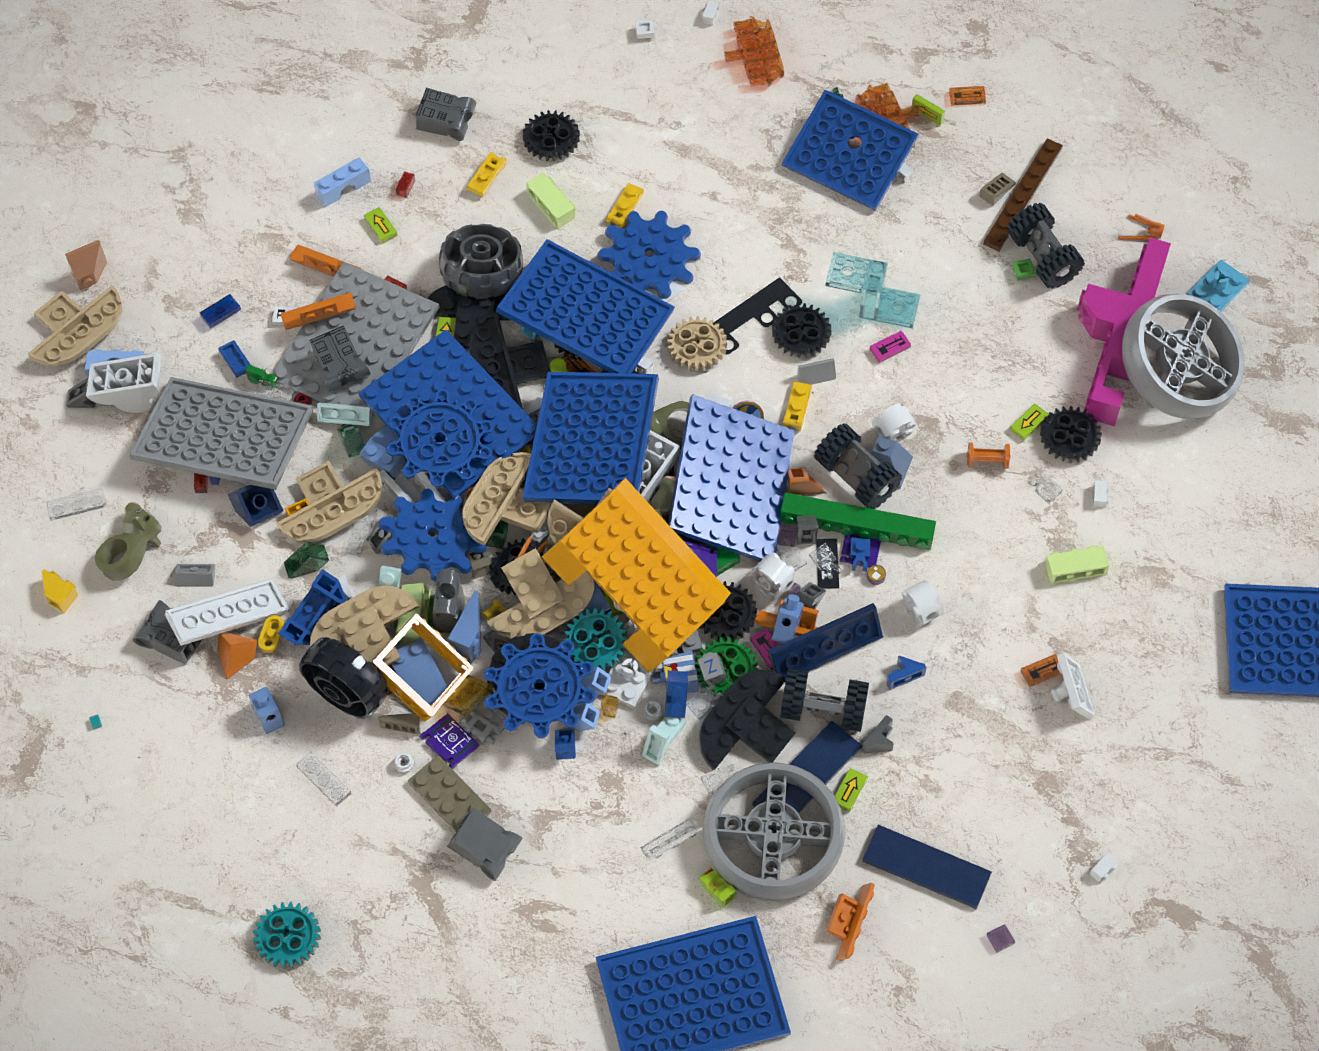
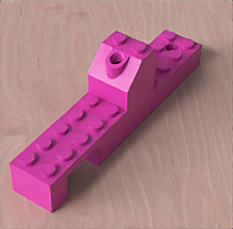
[1077,237,1171,427]

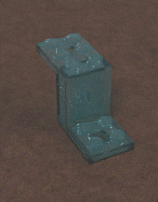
[825,252,921,329]

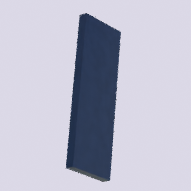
[768,603,883,682]
[752,721,862,814]
[862,824,992,909]

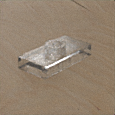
[254,380,295,401]

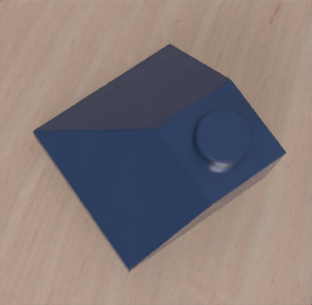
[227,484,284,527]

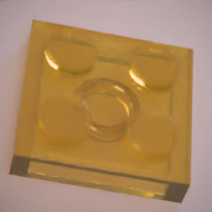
[442,674,491,716]

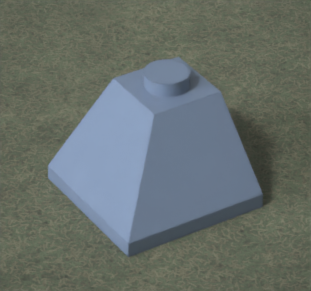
[871,435,913,489]

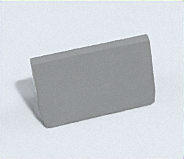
[797,358,836,385]
[174,564,216,586]

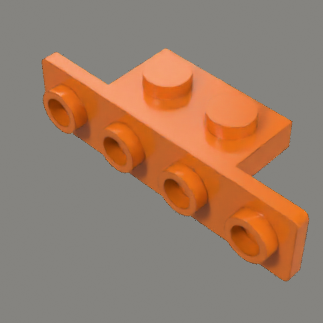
[290,245,361,277]
[280,292,356,330]
[754,600,819,636]
[826,883,875,961]

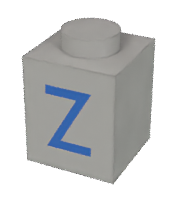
[698,652,727,686]

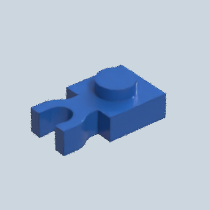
[850,537,870,572]

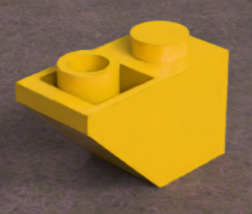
[41,569,79,613]

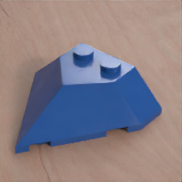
[278,569,348,645]

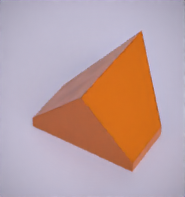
[787,467,827,495]
[217,632,257,679]

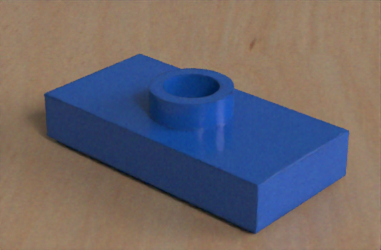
[218,340,251,378]

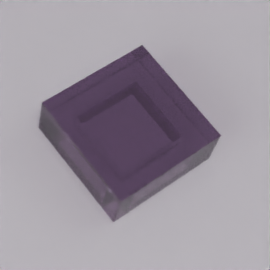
[777,524,797,547]
[986,924,1015,953]

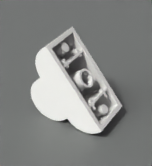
[86,353,162,413]
[639,430,680,504]

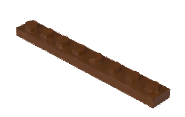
[983,138,1063,252]

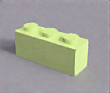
[526,172,576,229]
[1045,545,1109,584]
[395,583,431,646]

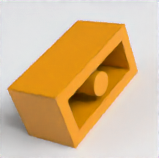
[285,498,310,516]

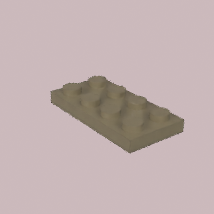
[408,755,492,832]

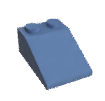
[359,425,407,480]
[448,591,482,664]
[389,638,447,705]

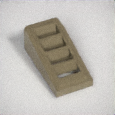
[979,173,1016,206]
[379,713,421,734]

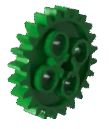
[695,637,758,698]

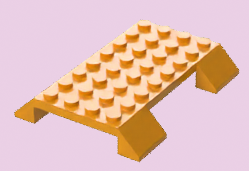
[542,478,730,673]

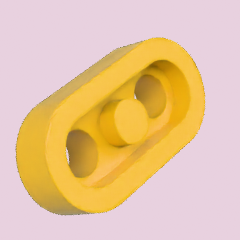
[258,615,284,653]

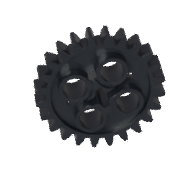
[523,110,580,161]
[772,303,832,358]
[1040,406,1102,463]
[488,538,546,595]
[699,581,758,642]

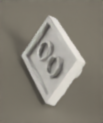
[601,649,659,709]
[1051,653,1095,719]

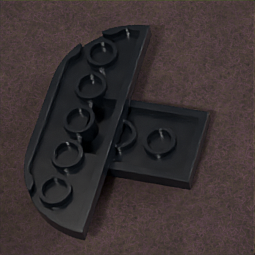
[427,285,511,346]
[469,312,551,409]
[699,670,796,771]

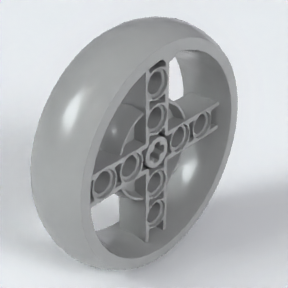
[1122,293,1244,419]
[702,762,845,900]

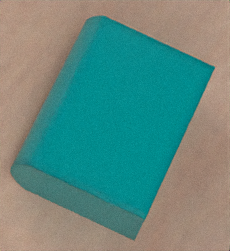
[89,714,102,730]

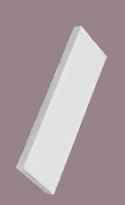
[165,579,289,645]

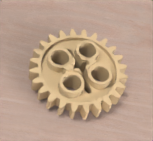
[667,316,727,372]

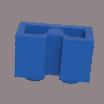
[665,670,688,718]

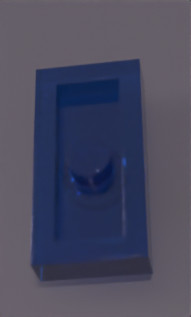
[199,294,241,329]

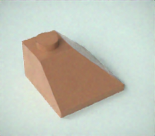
[65,240,107,290]

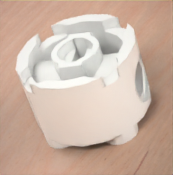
[872,403,916,441]
[749,552,795,599]
[902,580,944,627]

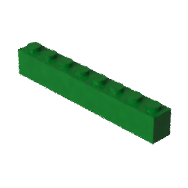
[780,492,936,550]

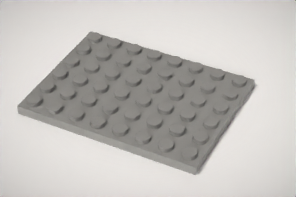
[272,262,440,416]
[130,377,313,490]

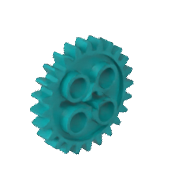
[564,608,627,671]
[253,901,321,969]

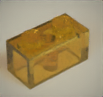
[601,695,618,718]

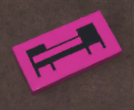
[870,330,911,363]
[750,628,778,670]

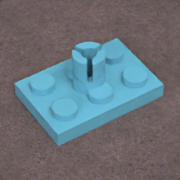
[1187,260,1250,312]

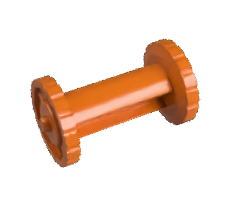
[966,442,1011,469]

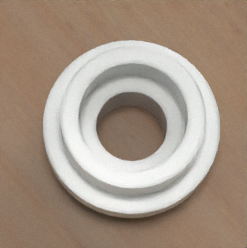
[643,701,663,720]
[394,753,414,773]

